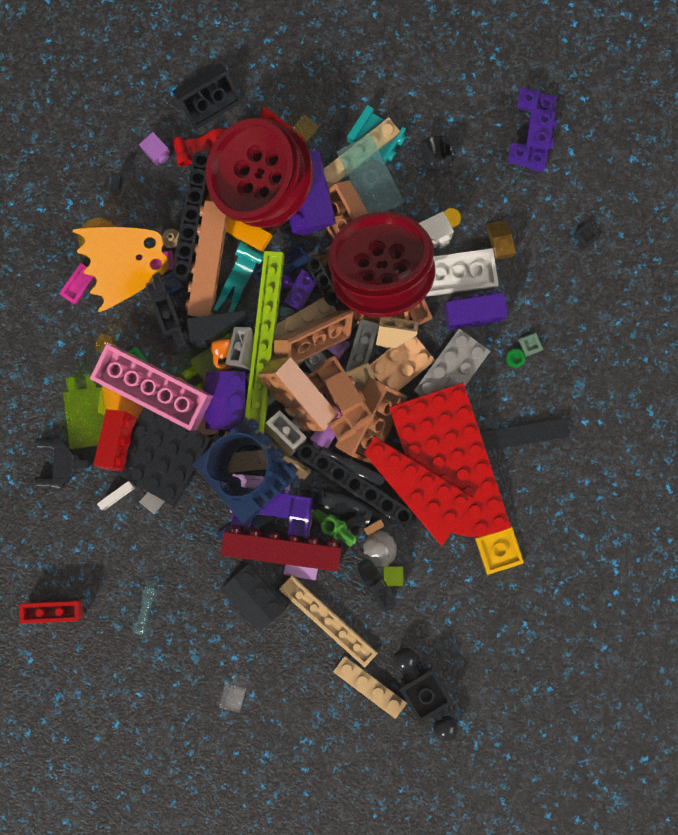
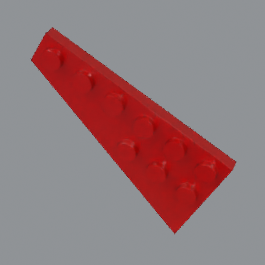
[364,436,474,546]

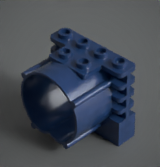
[192,417,299,524]

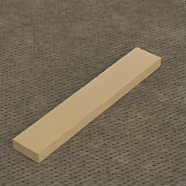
[279,575,378,667]

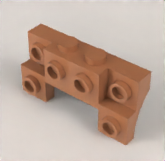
[307,356,373,442]

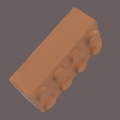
[257,357,339,431]

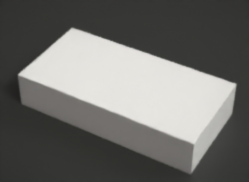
[97,481,136,510]

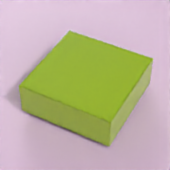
[384,566,403,586]

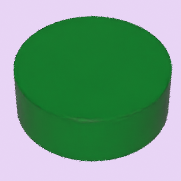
[506,349,525,368]

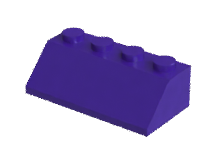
[276,151,336,236]

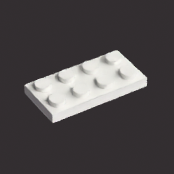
[426,248,499,297]

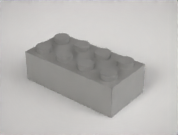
[413,329,490,397]

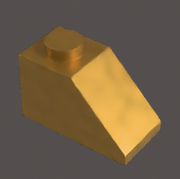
[486,220,516,261]

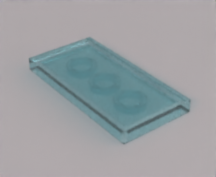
[336,134,405,214]

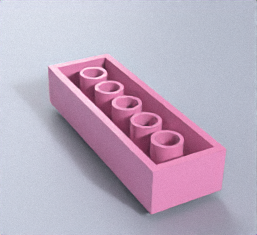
[90,344,213,431]

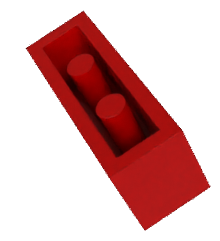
[93,409,135,472]
[19,600,84,624]

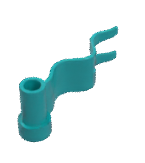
[213,241,264,313]

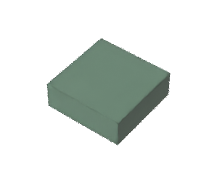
[518,332,543,357]

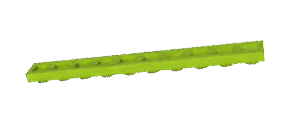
[245,251,285,433]

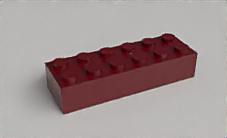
[220,525,341,572]

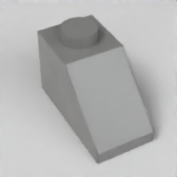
[226,327,254,371]

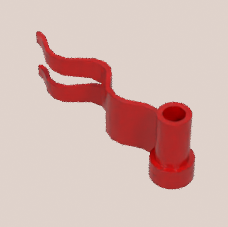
[172,129,226,167]

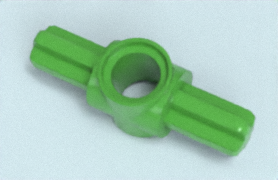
[312,509,356,546]

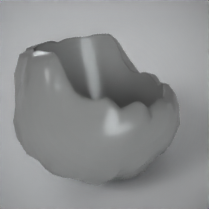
[363,530,397,567]

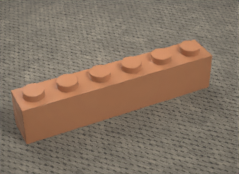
[185,201,228,317]

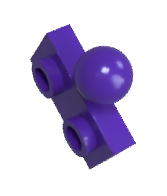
[281,269,316,311]

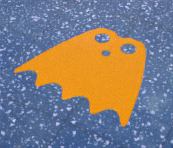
[73,227,169,312]

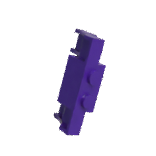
[508,88,557,172]
[231,487,313,537]

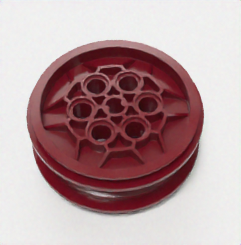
[206,117,313,228]
[328,212,436,317]

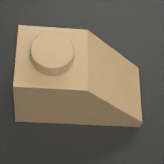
[376,317,419,348]

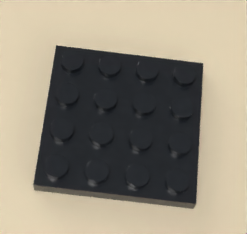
[111,407,213,507]

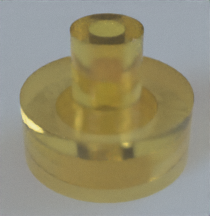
[95,334,115,353]

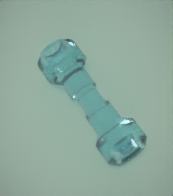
[131,587,158,635]

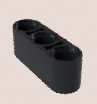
[307,253,343,306]

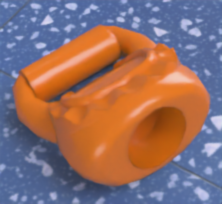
[211,337,234,371]

